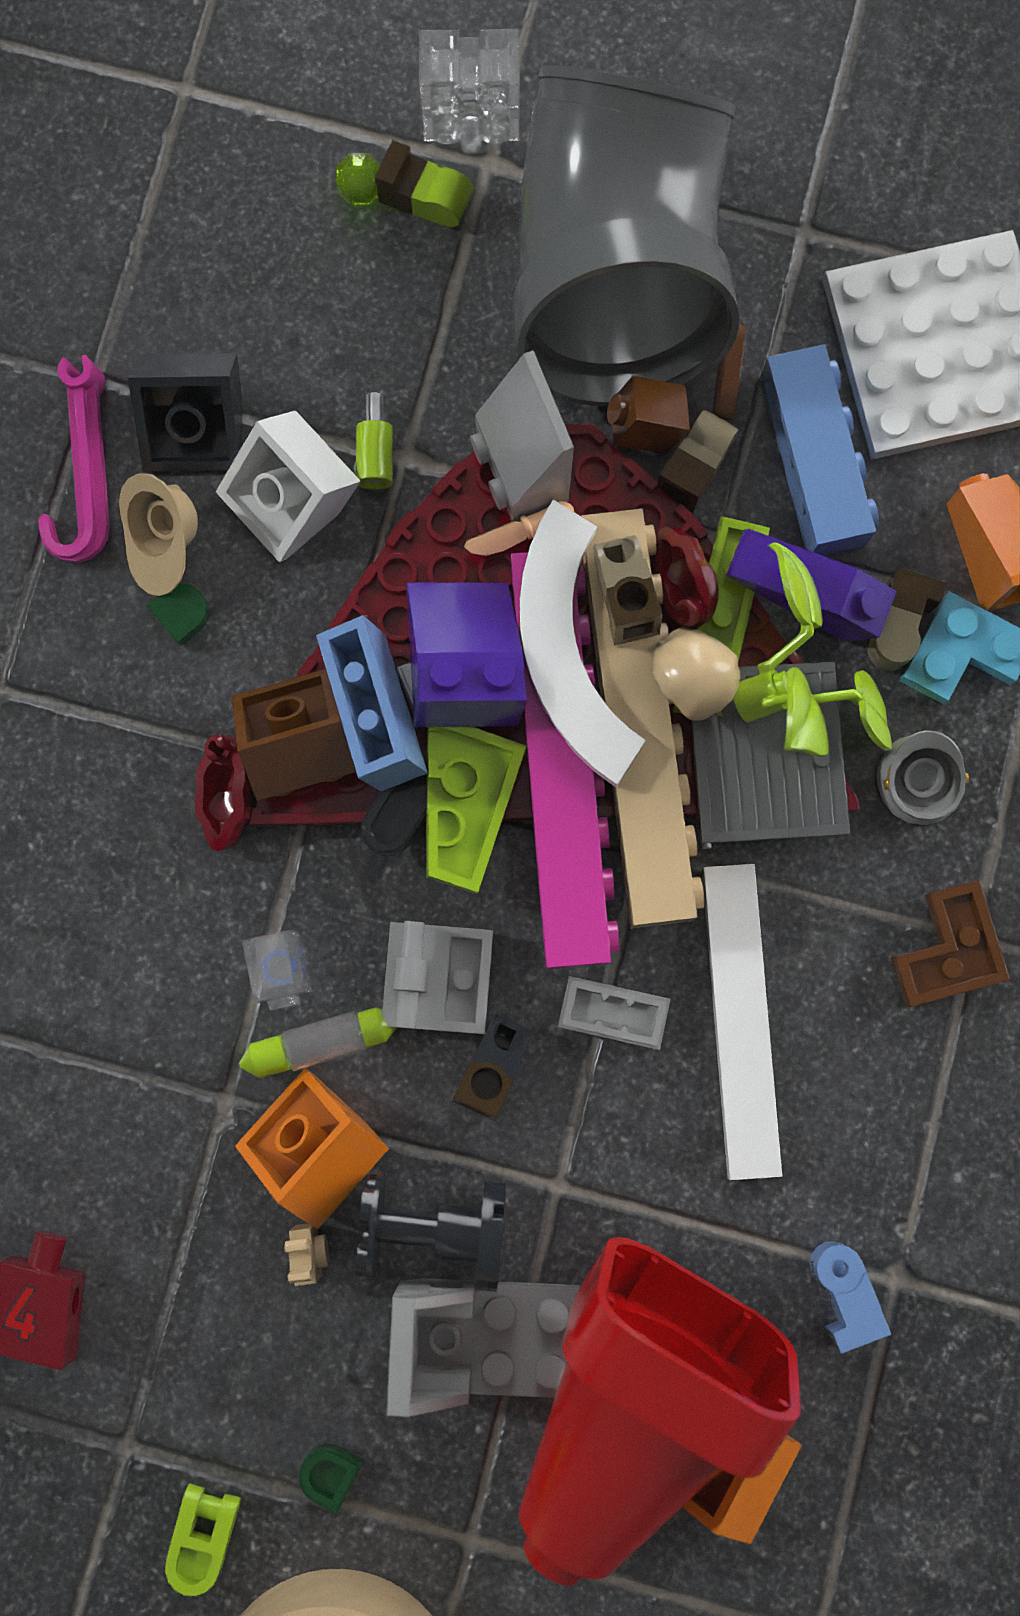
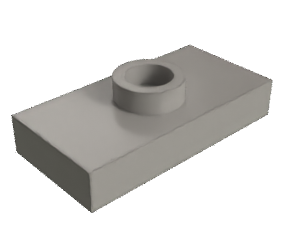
[558,976,671,1050]

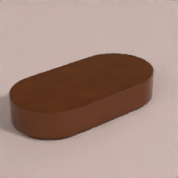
[712,323,746,421]

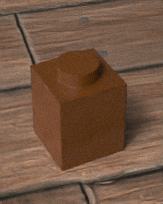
[607,375,690,454]

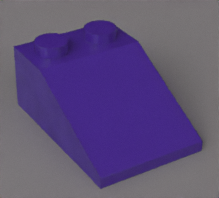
[406,583,527,727]

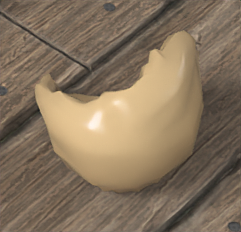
[652,626,740,721]

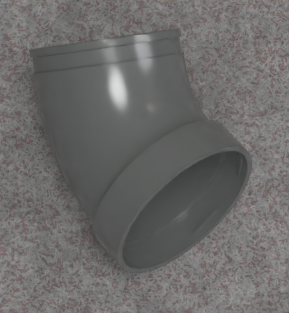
[512,65,740,407]

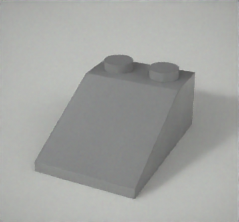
[470,351,574,522]

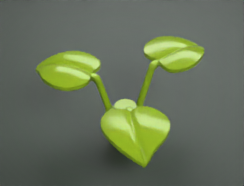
[733,543,892,757]

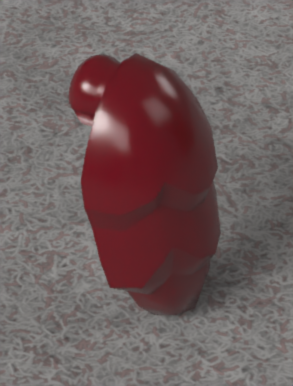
[654,526,719,629]
[195,734,252,852]

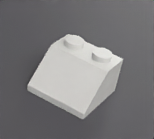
[216,410,361,562]

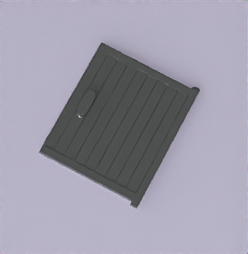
[691,662,850,849]

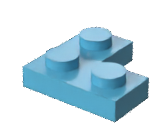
[899,591,1020,705]

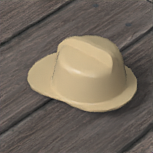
[119,473,198,596]

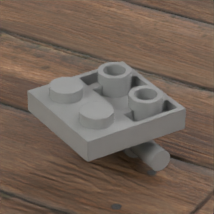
[382,921,494,1034]

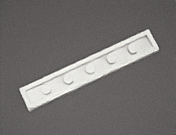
[702,864,782,1180]

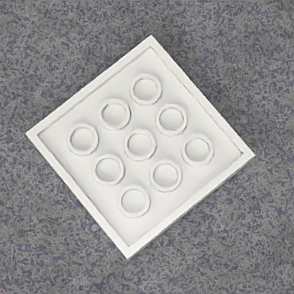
[822,230,1020,459]

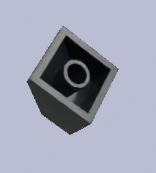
[128,353,243,471]

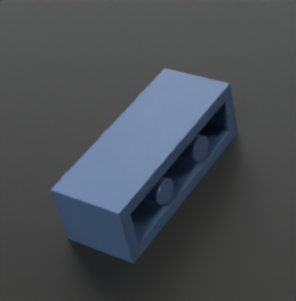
[316,615,428,791]

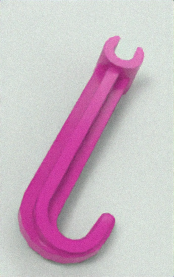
[39,355,110,563]

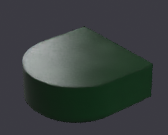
[146,584,209,646]
[299,1444,364,1515]

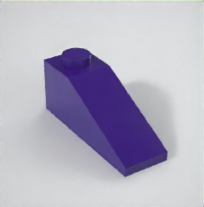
[726,529,897,642]

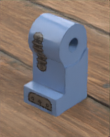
[809,1241,891,1354]

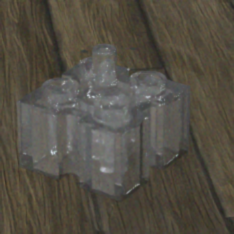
[419,29,520,154]

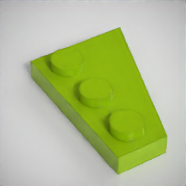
[426,727,526,894]

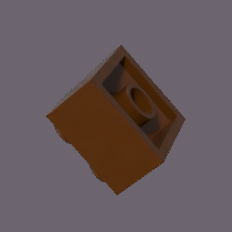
[232,669,356,801]

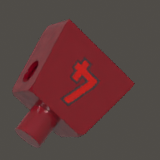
[0,1231,85,1371]

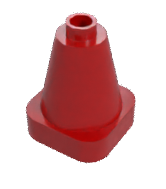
[519,1237,801,1586]

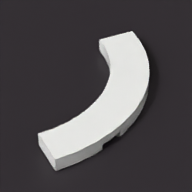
[520,500,646,787]

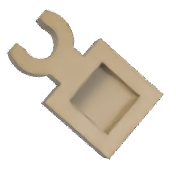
[285,1223,330,1286]

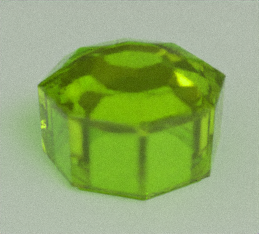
[336,153,380,204]

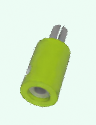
[354,392,393,490]

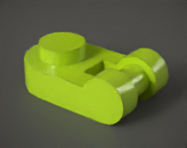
[165,1484,241,1596]

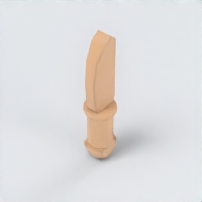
[464,501,574,556]

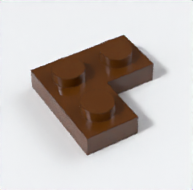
[891,880,1010,1007]

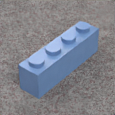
[760,344,879,556]

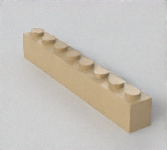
[581,508,704,929]

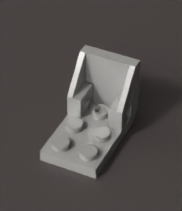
[387,1278,580,1417]

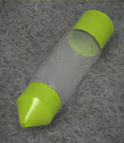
[239,1007,397,1079]

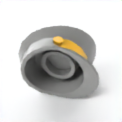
[876,731,969,825]

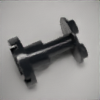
[355,1170,506,1292]

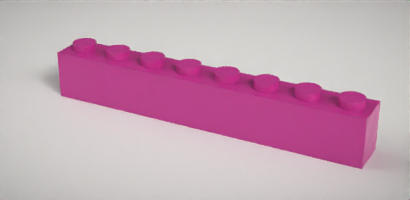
[511,552,619,970]

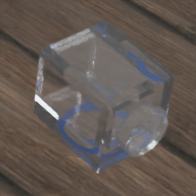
[242,929,312,1011]

